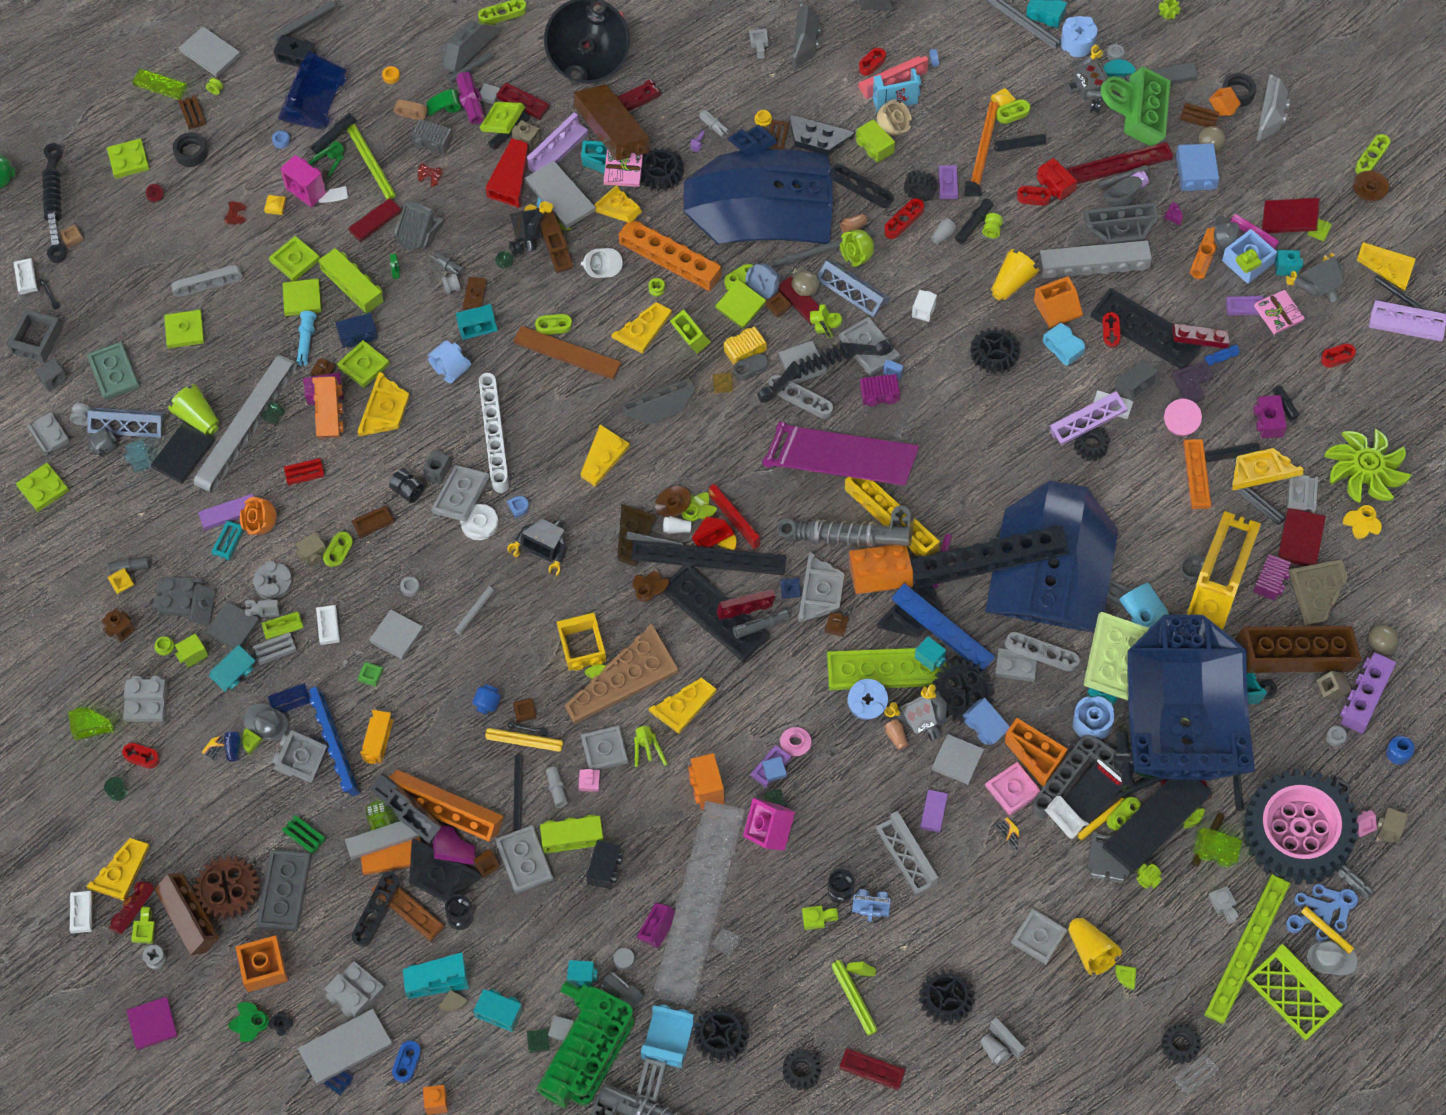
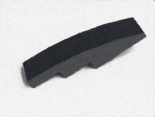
[370,773,441,843]

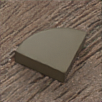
[439,990,468,1012]

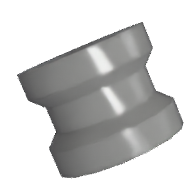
[441,273,461,295]
[70,403,91,426]
[143,945,166,970]

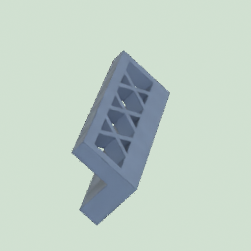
[817,260,890,317]
[87,407,166,438]

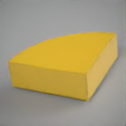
[717,535,736,550]

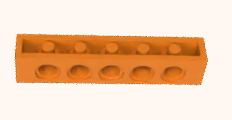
[618,221,721,292]

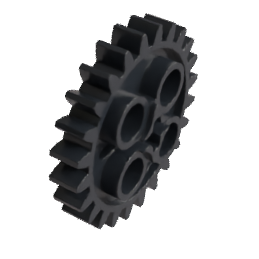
[932,659,995,723]

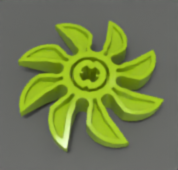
[1324,429,1412,503]

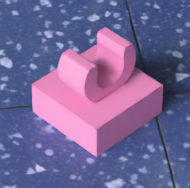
[579,769,600,792]
[1356,810,1377,837]

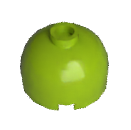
[840,229,874,267]

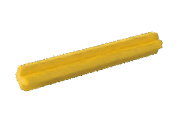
[485,728,563,752]

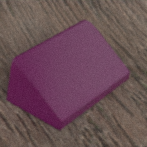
[636,903,677,948]

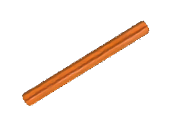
[971,101,999,185]

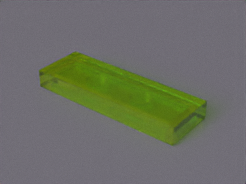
[132,69,187,100]

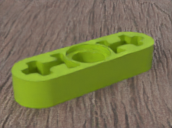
[478,0,527,24]
[1355,134,1390,174]

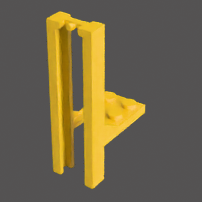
[1187,511,1261,630]

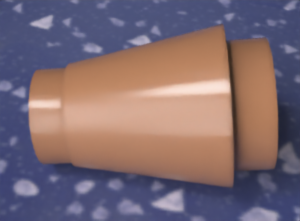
[840,214,867,233]
[884,719,909,750]

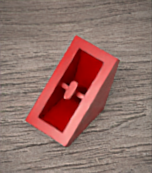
[692,517,735,548]

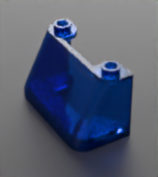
[277,51,347,130]

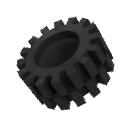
[903,170,938,201]
[1074,426,1110,461]
[1161,1023,1201,1065]
[783,1049,821,1091]

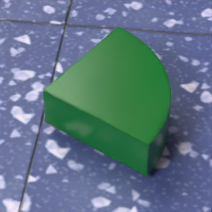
[390,254,400,279]

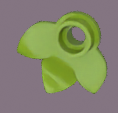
[681,492,717,522]

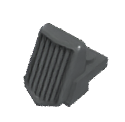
[393,200,444,250]

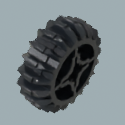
[640,146,684,192]
[970,327,1020,375]
[919,969,975,1025]
[693,1006,749,1064]

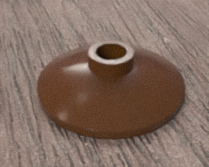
[1353,171,1389,201]
[655,486,691,517]

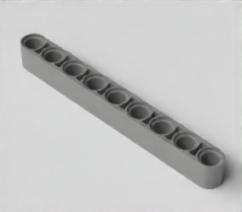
[194,355,297,493]

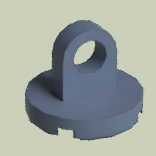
[746,263,781,299]

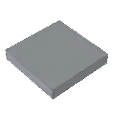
[778,341,827,384]
[369,609,424,660]
[581,725,628,770]
[932,734,984,785]
[1011,908,1068,965]

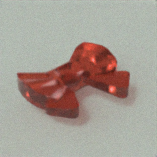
[417,163,442,187]
[224,201,247,225]

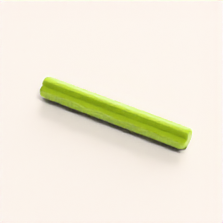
[832,960,877,1036]

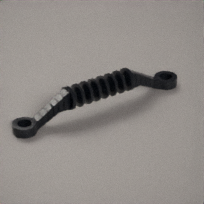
[42,143,67,263]
[757,339,894,403]

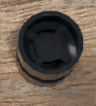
[389,468,425,503]
[828,869,854,904]
[445,894,473,930]

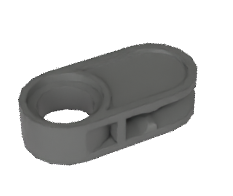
[733,354,768,381]

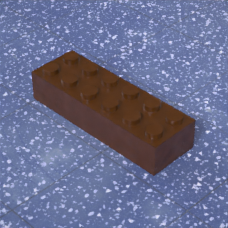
[1235,626,1362,673]

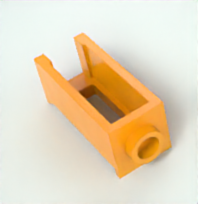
[360,710,393,764]

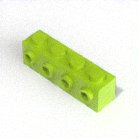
[318,248,384,313]

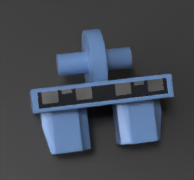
[852,889,891,922]

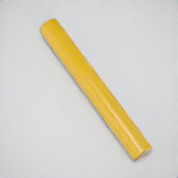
[1077,798,1123,840]
[1301,906,1355,954]

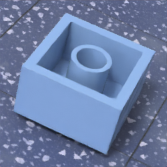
[1222,229,1277,284]

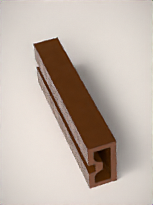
[574,84,649,161]

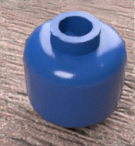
[472,684,501,715]
[1386,735,1415,765]

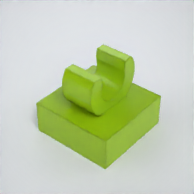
[1307,218,1332,241]
[1235,249,1262,274]

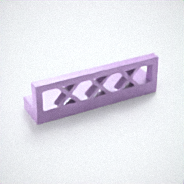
[527,112,589,173]
[1369,300,1446,342]
[1050,391,1128,446]

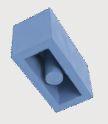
[962,698,1010,745]

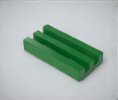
[281,815,326,855]

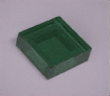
[527,1029,550,1054]

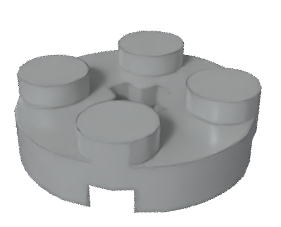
[253,561,292,599]

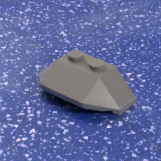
[1256,74,1290,141]

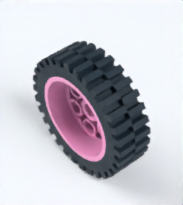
[1243,770,1359,885]

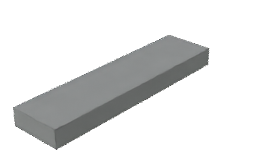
[345,821,421,860]

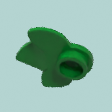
[228,1002,269,1042]

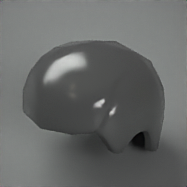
[1180,555,1206,583]

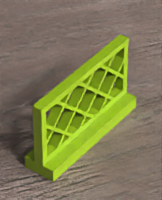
[1246,944,1343,1041]

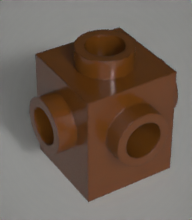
[101,608,135,643]

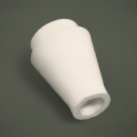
[663,516,691,534]

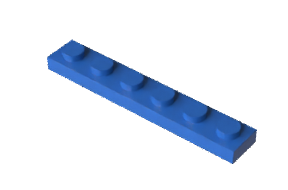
[891,583,995,671]
[309,686,360,797]

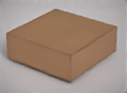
[59,224,84,248]

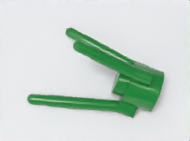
[308,141,345,177]

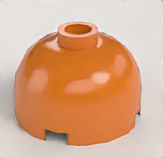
[240,497,277,535]

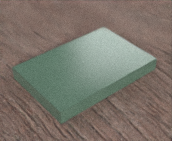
[87,342,140,401]

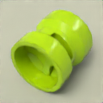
[982,213,1003,238]

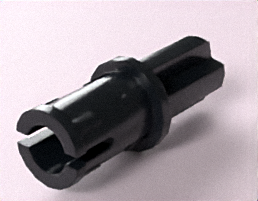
[1272,385,1300,421]

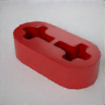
[859,47,886,76]
[1017,186,1051,206]
[1103,312,1121,348]
[1321,344,1356,368]
[122,743,160,769]

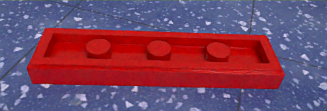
[709,484,760,550]

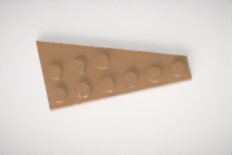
[565,623,679,724]

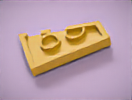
[594,185,642,223]
[1357,242,1416,291]
[612,302,672,354]
[580,425,630,487]
[648,678,717,734]
[86,838,150,901]

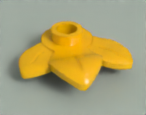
[1343,505,1382,539]

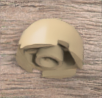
[877,99,912,136]

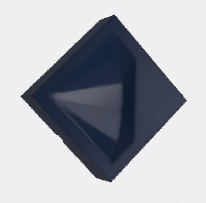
[780,578,801,599]

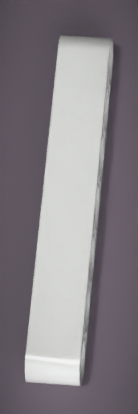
[479,373,509,493]

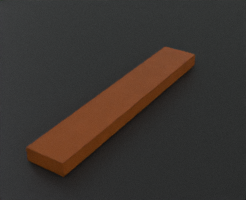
[513,326,621,380]

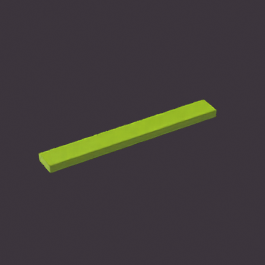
[1205,874,1291,1025]

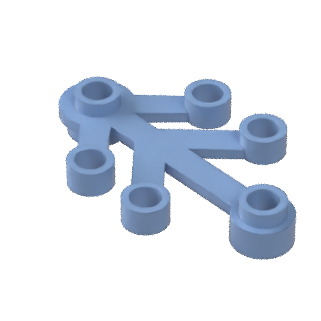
[1286,884,1358,942]

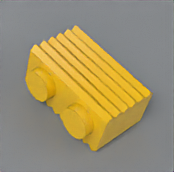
[724,327,767,365]

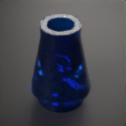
[222,732,242,762]

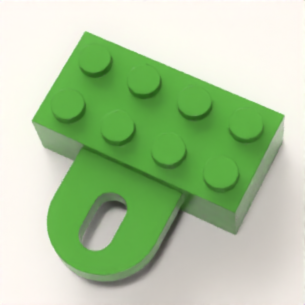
[1101,66,1171,146]

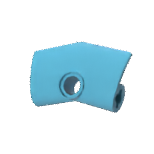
[1119,582,1169,628]

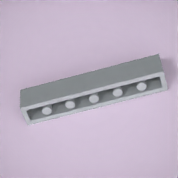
[1038,241,1152,279]

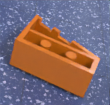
[312,377,344,439]
[1004,718,1068,787]

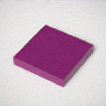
[126,997,178,1050]

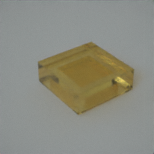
[712,373,733,393]

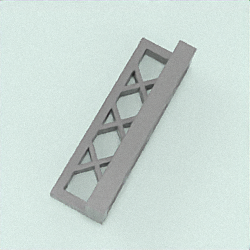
[876,811,938,896]

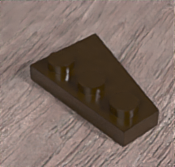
[617,504,657,567]

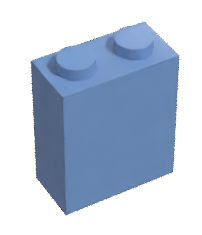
[1176,143,1219,191]

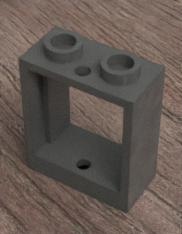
[7,309,63,364]

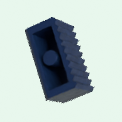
[335,312,378,348]

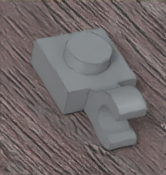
[749,29,768,59]
[245,599,279,617]
[1208,886,1239,924]

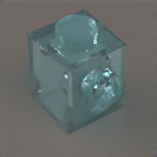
[124,440,152,473]

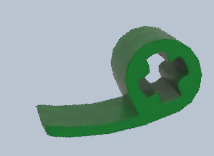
[426,89,461,117]

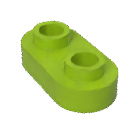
[996,99,1030,124]
[724,264,754,291]
[535,314,572,335]
[323,532,352,567]
[1107,797,1141,832]

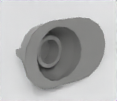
[1307,941,1358,976]

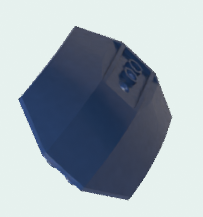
[683,149,833,246]
[985,480,1118,633]
[1127,615,1255,780]

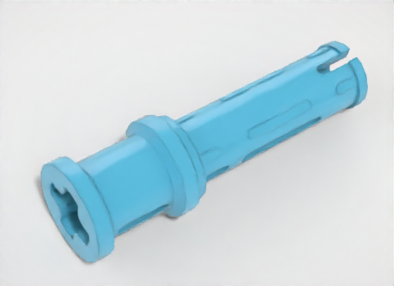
[296,311,317,366]

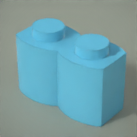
[1043,323,1085,366]

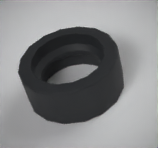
[1222,73,1256,107]
[173,132,208,167]

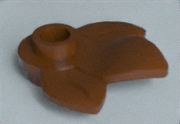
[632,569,669,602]

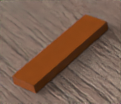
[371,879,445,942]

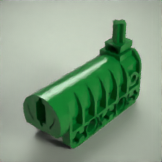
[536,981,634,1109]

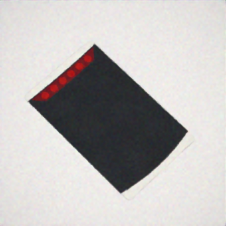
[1064,760,1122,826]

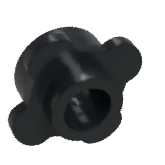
[268,1011,294,1036]

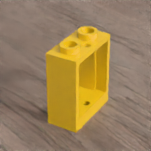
[557,613,606,671]

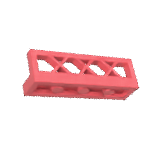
[858,56,928,99]

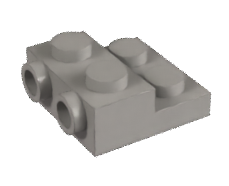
[123,676,168,722]
[272,730,327,783]
[324,961,385,1018]

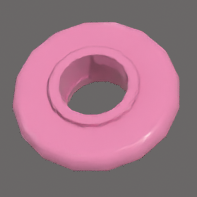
[780,727,811,756]

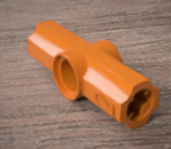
[1189,227,1217,279]

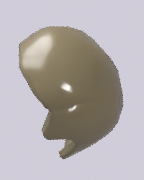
[1199,126,1226,151]
[791,270,819,296]
[1368,625,1398,656]

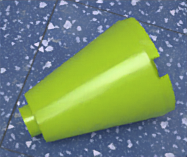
[168,384,219,435]

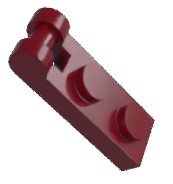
[617,79,661,112]
[108,881,154,934]

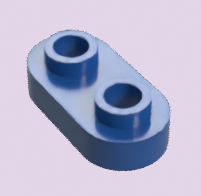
[392,1041,421,1083]

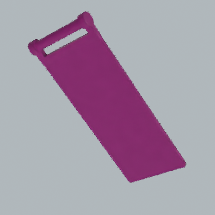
[762,422,919,486]

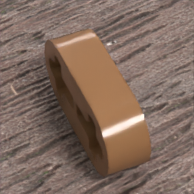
[394,100,428,120]

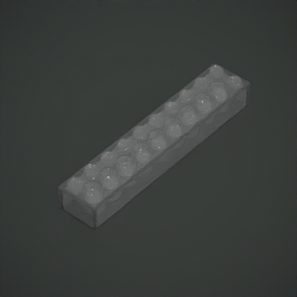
[654,801,745,1007]

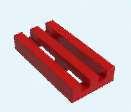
[284,458,325,486]

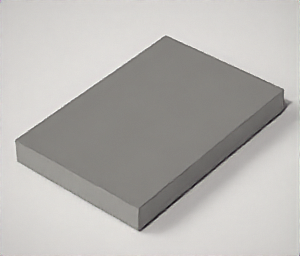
[179,26,241,77]
[839,317,900,376]
[431,465,490,522]
[495,825,553,894]

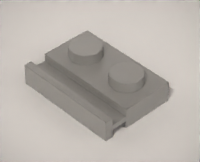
[27,412,70,455]
[1287,475,1318,512]
[995,648,1037,682]

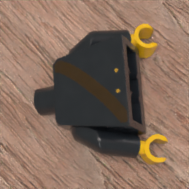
[510,201,553,252]
[507,519,567,577]

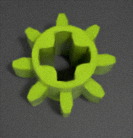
[1158,0,1180,19]
[1136,864,1162,889]

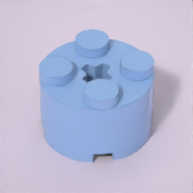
[1061,16,1097,57]
[427,340,471,383]
[847,679,888,720]
[1072,696,1114,740]

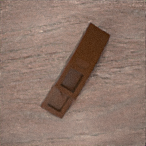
[537,208,573,274]

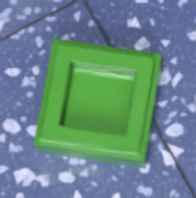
[357,662,384,687]

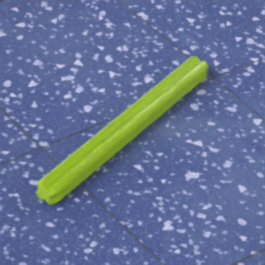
[347,123,395,199]

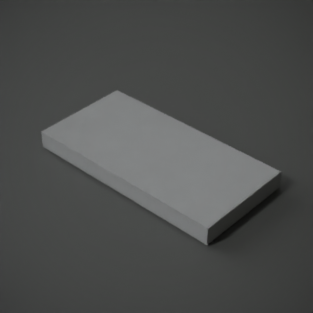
[525,161,595,229]
[298,1009,392,1085]

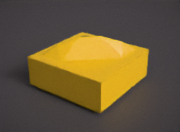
[991,88,1016,108]
[264,195,286,215]
[107,568,134,594]

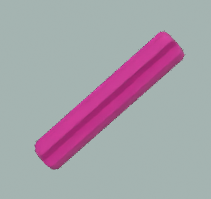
[1231,214,1279,249]

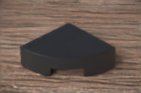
[964,181,982,196]

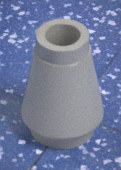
[930,218,957,245]
[980,1034,1011,1066]

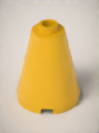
[991,249,1039,301]
[1068,918,1122,975]

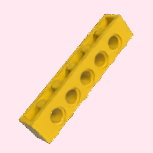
[845,477,940,557]

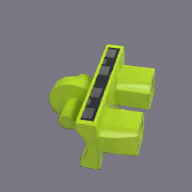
[810,304,843,338]

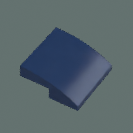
[727,125,777,154]

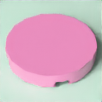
[1164,399,1202,437]

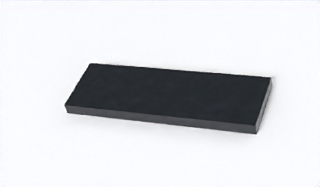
[1090,288,1203,371]
[662,565,770,663]
[1102,779,1213,874]

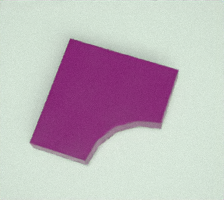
[433,825,475,865]

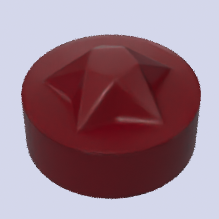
[145,184,164,203]

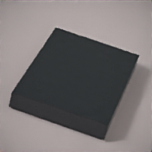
[151,423,215,484]

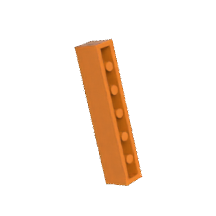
[389,770,504,842]

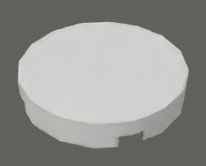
[460,504,499,540]

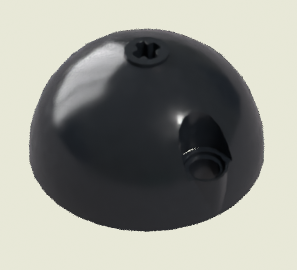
[544,0,630,84]

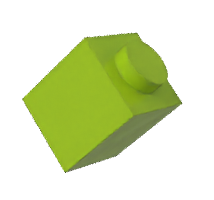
[175,634,208,668]

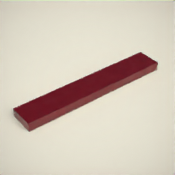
[1067,142,1173,184]

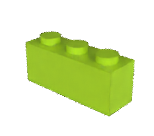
[540,815,604,854]

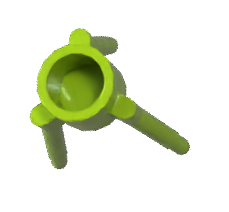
[634,726,667,767]

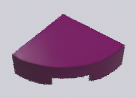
[1164,202,1183,225]

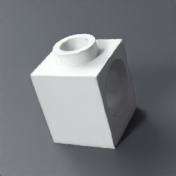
[912,290,937,322]

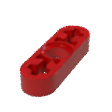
[884,199,924,239]

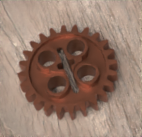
[193,855,261,921]

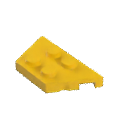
[357,372,410,436]
[1232,448,1304,491]

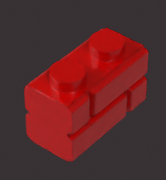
[1037,158,1078,200]

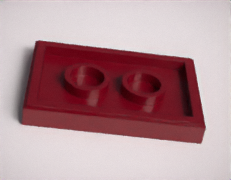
[1262,198,1320,233]
[1278,508,1326,566]

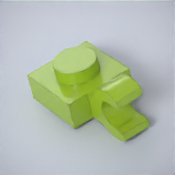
[802,906,838,930]
[131,907,156,944]

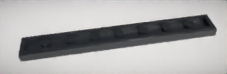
[631,540,786,575]

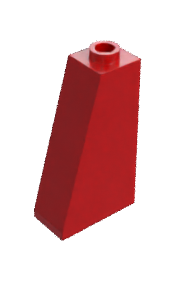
[485,138,529,208]

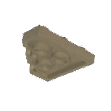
[1288,559,1348,626]

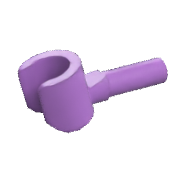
[690,131,705,153]

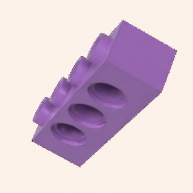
[1340,652,1396,734]

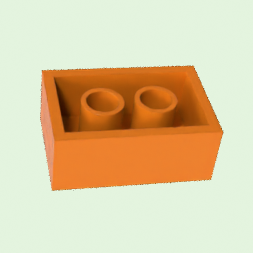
[849,545,913,594]

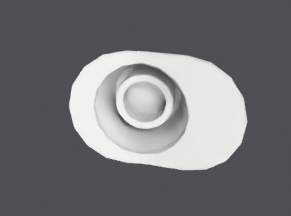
[581,248,623,278]

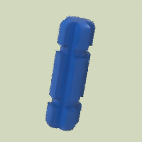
[1204,345,1240,366]

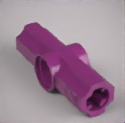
[456,72,485,124]

